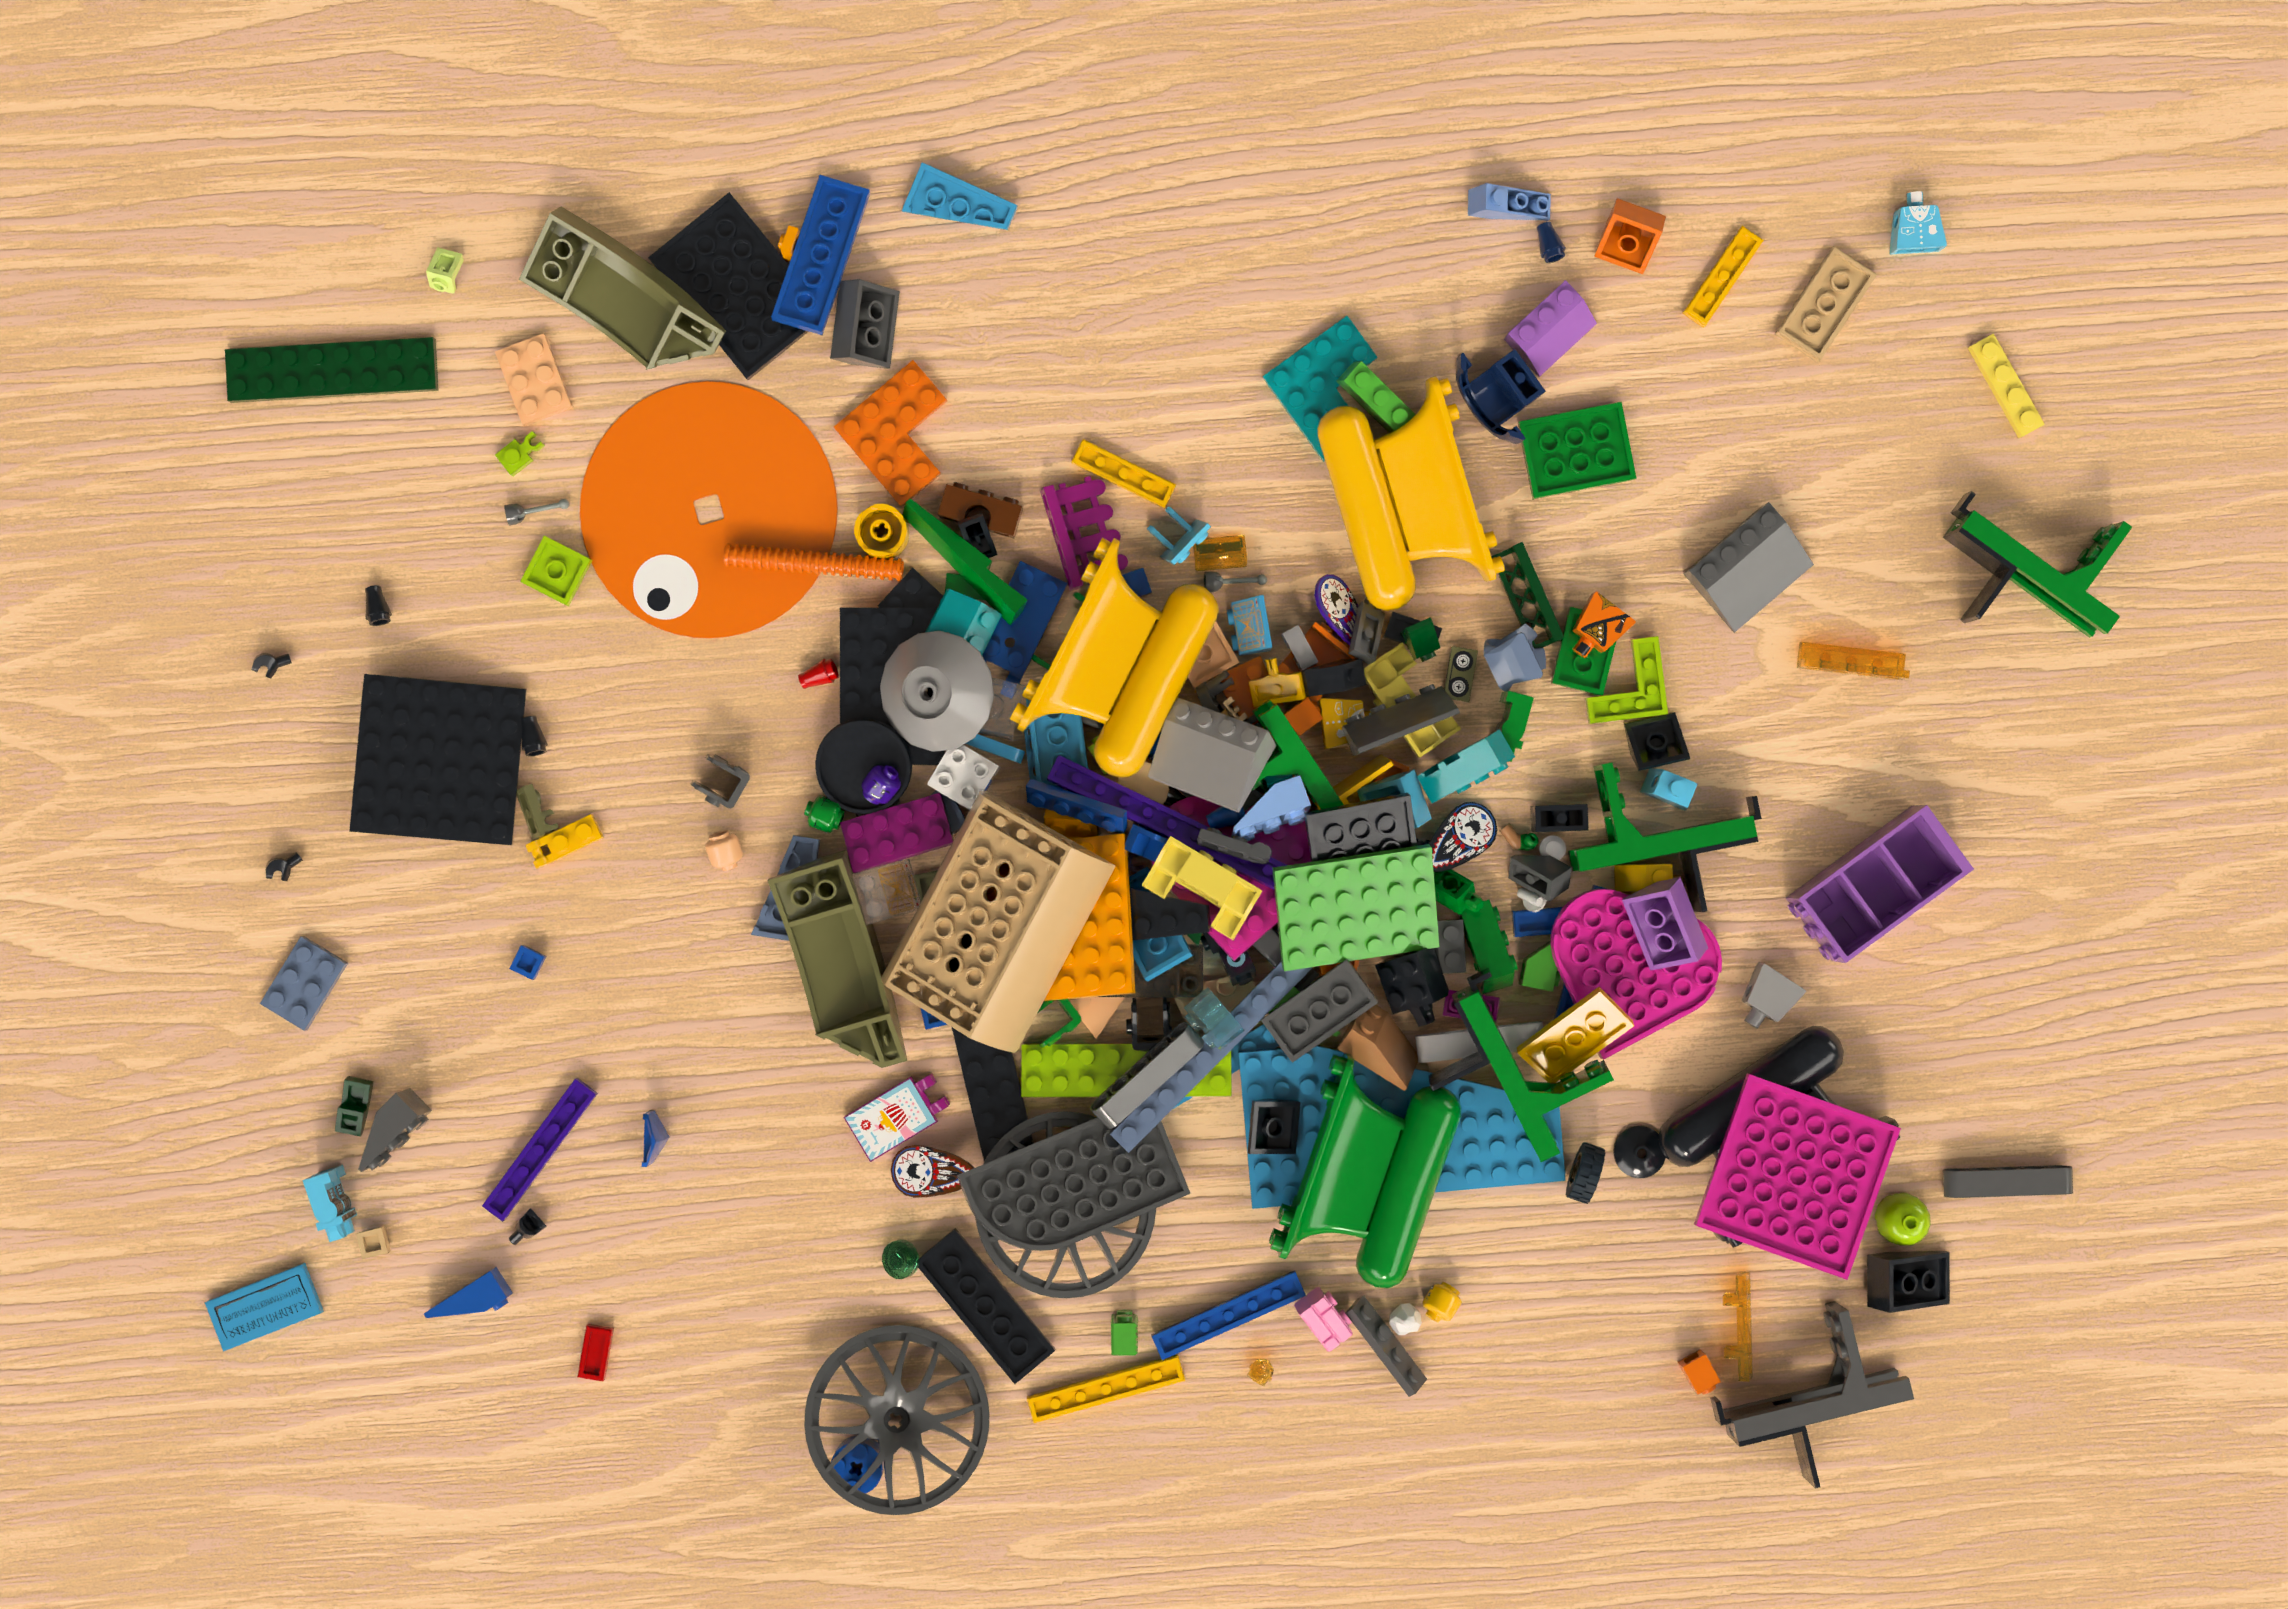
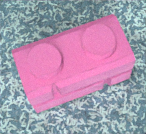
[1294,1287,1353,1352]

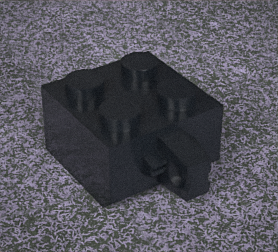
[1375,948,1449,1027]

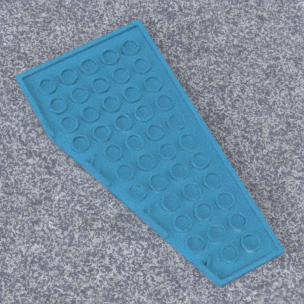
[1238,1045,1566,1209]

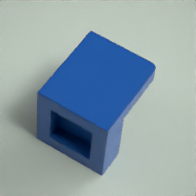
[1125,824,1168,862]

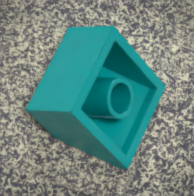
[925,589,1002,655]

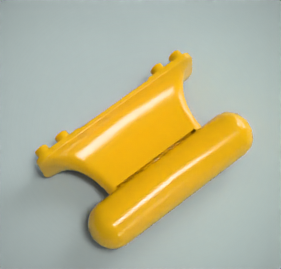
[1317,376,1505,611]
[1010,538,1219,777]

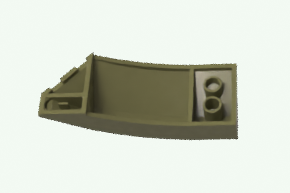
[519,207,726,370]
[768,850,907,1068]

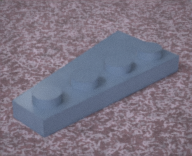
[751,835,820,941]

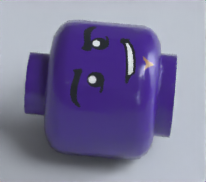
[861,765,901,804]

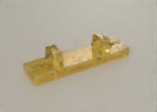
[1722,1271,1753,1382]

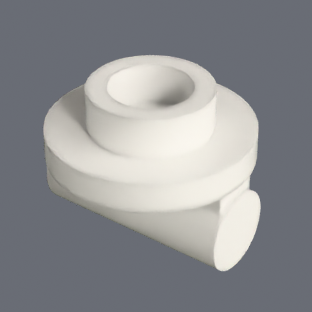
[1517,888,1547,912]

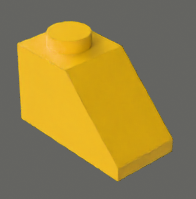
[1614,864,1673,891]

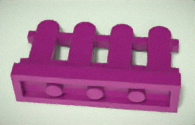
[1040,476,1128,591]

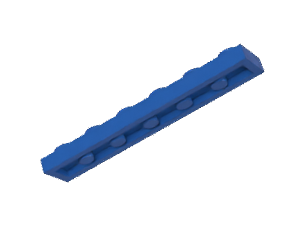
[1151,1270,1306,1360]

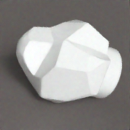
[1389,1303,1422,1335]

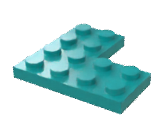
[1262,316,1378,462]

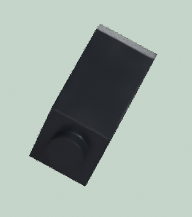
[1302,659,1366,697]

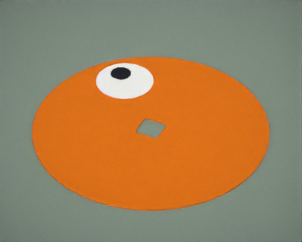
[580,381,838,638]

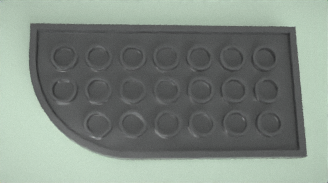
[957,1117,1191,1251]

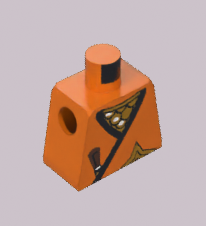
[1572,591,1636,658]

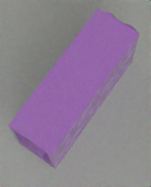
[1786,805,1974,963]

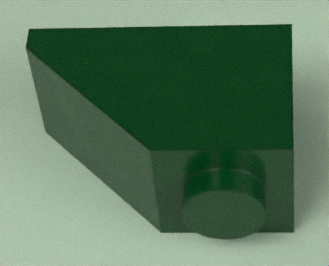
[1401,617,1441,662]

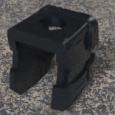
[1126,997,1172,1051]

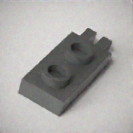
[1348,597,1385,665]

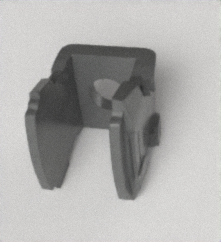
[690,754,750,808]

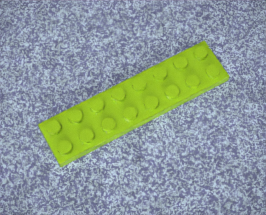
[1021,1044,1232,1097]

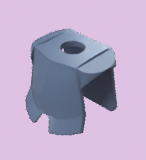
[1484,624,1546,691]

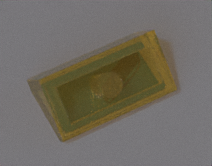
[1193,535,1247,571]

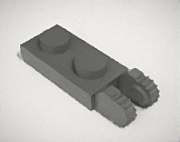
[1197,827,1272,865]

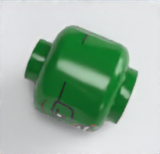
[804,795,845,833]

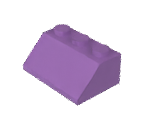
[1504,280,1597,377]
[1622,877,1708,971]

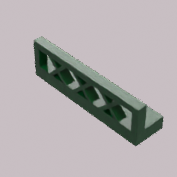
[1491,542,1564,648]

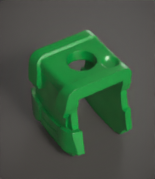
[1038,999,1081,1048]

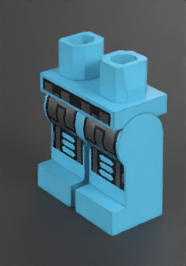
[302,1165,357,1242]

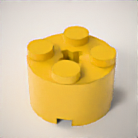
[854,504,909,559]

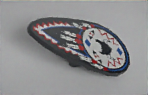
[1429,802,1498,872]

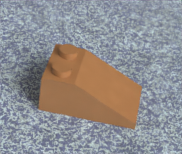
[1337,1005,1418,1091]

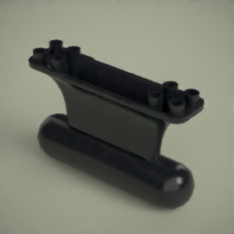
[1658,1026,1900,1248]

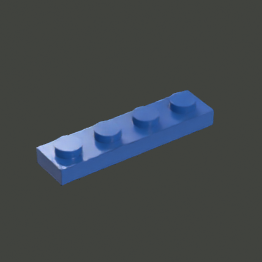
[1026,779,1127,834]

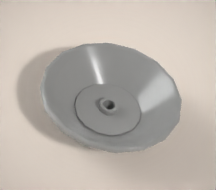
[880,631,994,752]

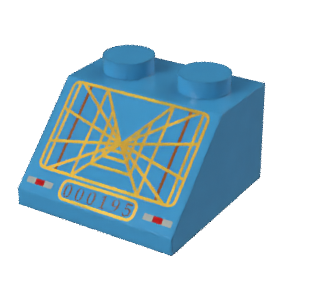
[1226,595,1272,656]

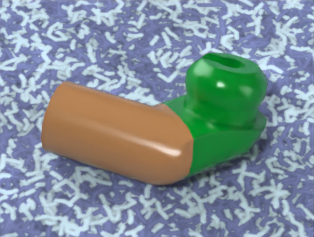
[1499,823,1539,851]

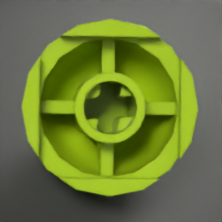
[1875,1192,1931,1246]

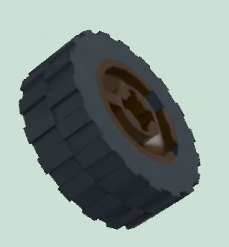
[1566,1142,1605,1204]

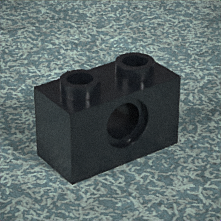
[1530,804,1589,832]

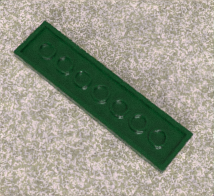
[225,337,439,403]

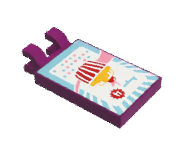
[843,1073,950,1162]

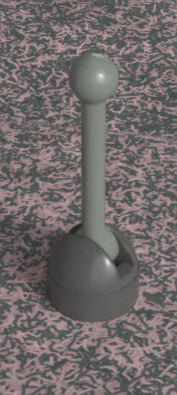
[504,499,569,526]
[1204,571,1267,592]

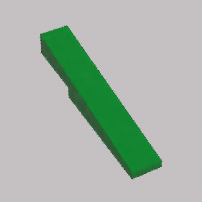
[902,498,1028,626]

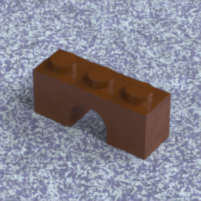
[938,482,1023,539]

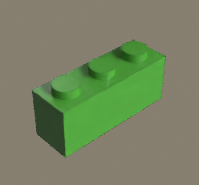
[1336,361,1416,433]

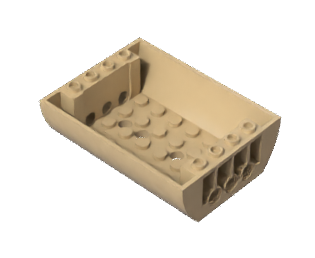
[881,791,1116,1053]

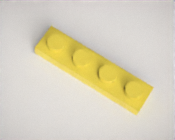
[1968,333,2045,438]

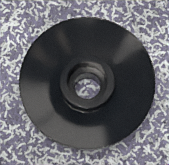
[1613,1126,1666,1178]

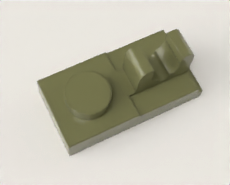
[517,784,558,841]

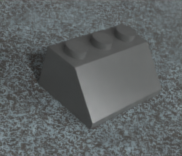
[830,279,900,369]

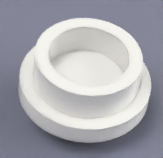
[1539,836,1566,860]

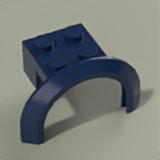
[1456,349,1546,444]

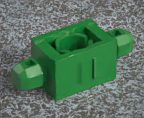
[1434,869,1484,915]

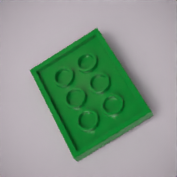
[1518,402,1637,500]

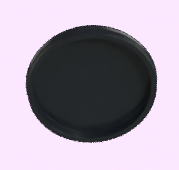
[815,718,912,814]

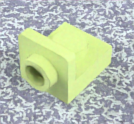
[426,247,464,293]

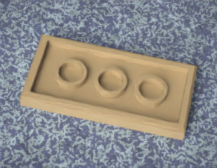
[1775,246,1877,363]

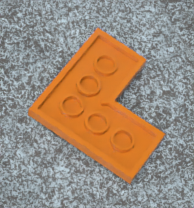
[834,360,947,508]

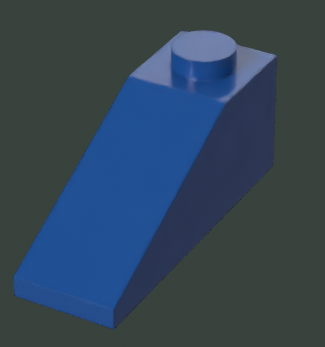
[424,1267,513,1318]

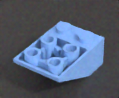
[1231,775,1311,841]

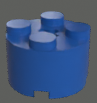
[831,1436,884,1494]

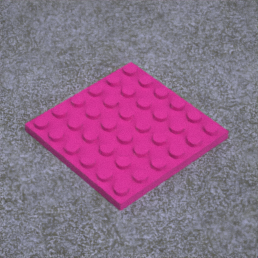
[1694,1073,1901,1280]

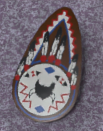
[891,1145,975,1198]

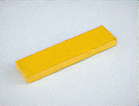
[1682,226,1764,328]
[1071,439,1176,509]

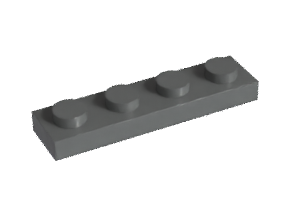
[1345,1296,1427,1397]

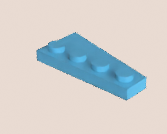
[902,162,1018,230]

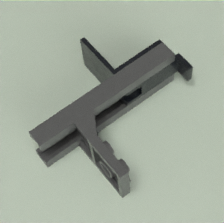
[1710,1301,1914,1489]

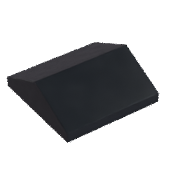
[1624,712,1690,771]
[1247,1098,1301,1154]

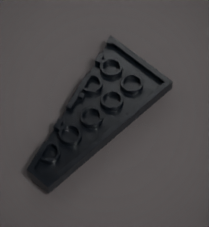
[1130,888,1212,941]

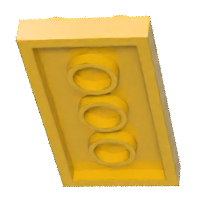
[1517,987,1634,1083]

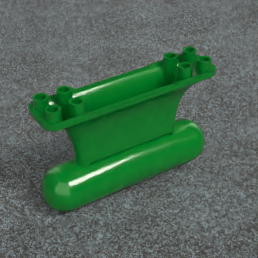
[1269,1053,1462,1288]

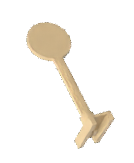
[1117,697,1248,805]

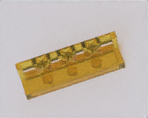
[1797,642,1910,680]

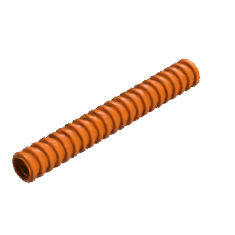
[724,543,904,581]

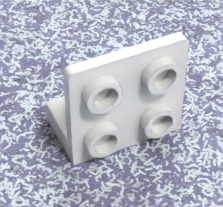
[928,745,1000,810]

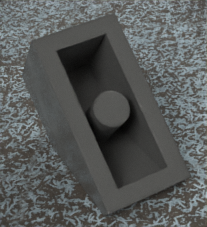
[1508,855,1572,901]

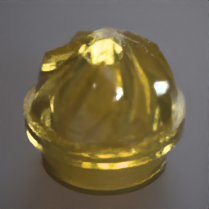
[1247,1359,1274,1386]

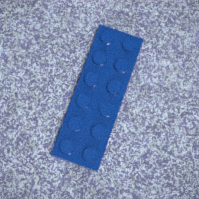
[771,175,870,336]

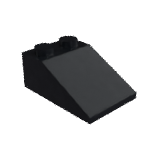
[1867,1251,1950,1313]

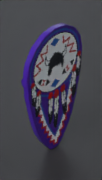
[1314,574,1358,646]

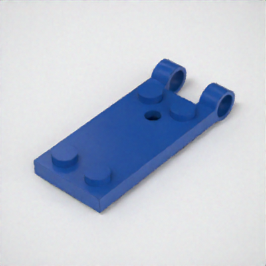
[982,561,1067,698]

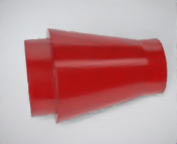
[798,659,839,689]

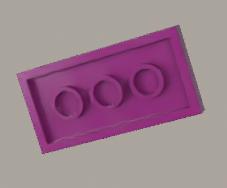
[840,793,954,874]

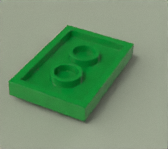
[1551,607,1616,696]

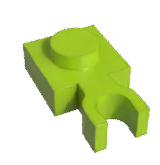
[495,431,545,477]

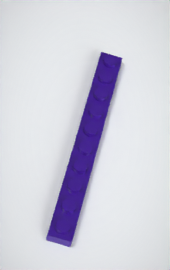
[1047,755,1287,890]

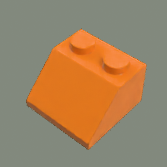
[1594,198,1666,274]

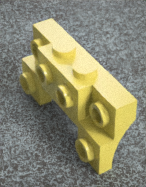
[1364,643,1461,758]
[1142,836,1262,940]

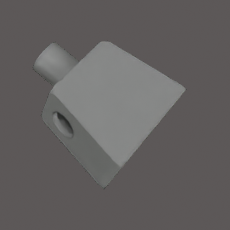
[1742,962,1806,1029]

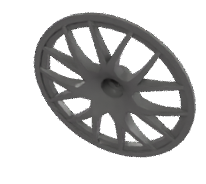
[975,1111,1156,1298]
[804,1325,990,1515]

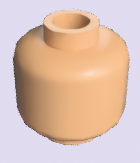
[705,830,743,871]

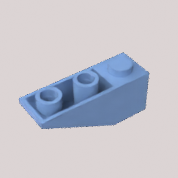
[1468,183,1551,221]

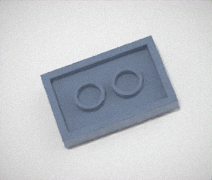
[260,936,348,1031]

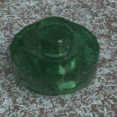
[882,1240,919,1279]

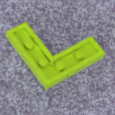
[1585,636,1668,724]

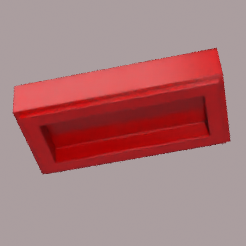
[577,1324,614,1382]

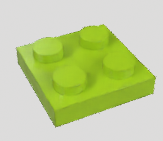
[520,535,593,606]

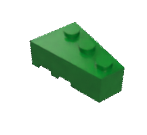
[1459,900,1518,994]

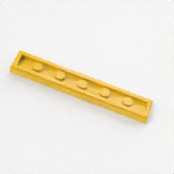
[1027,1354,1185,1423]

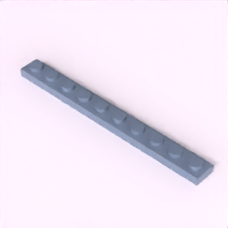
[1110,961,1313,1153]

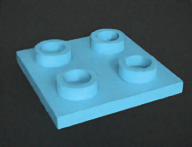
[1147,506,1211,565]

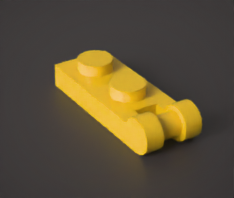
[525,814,604,869]

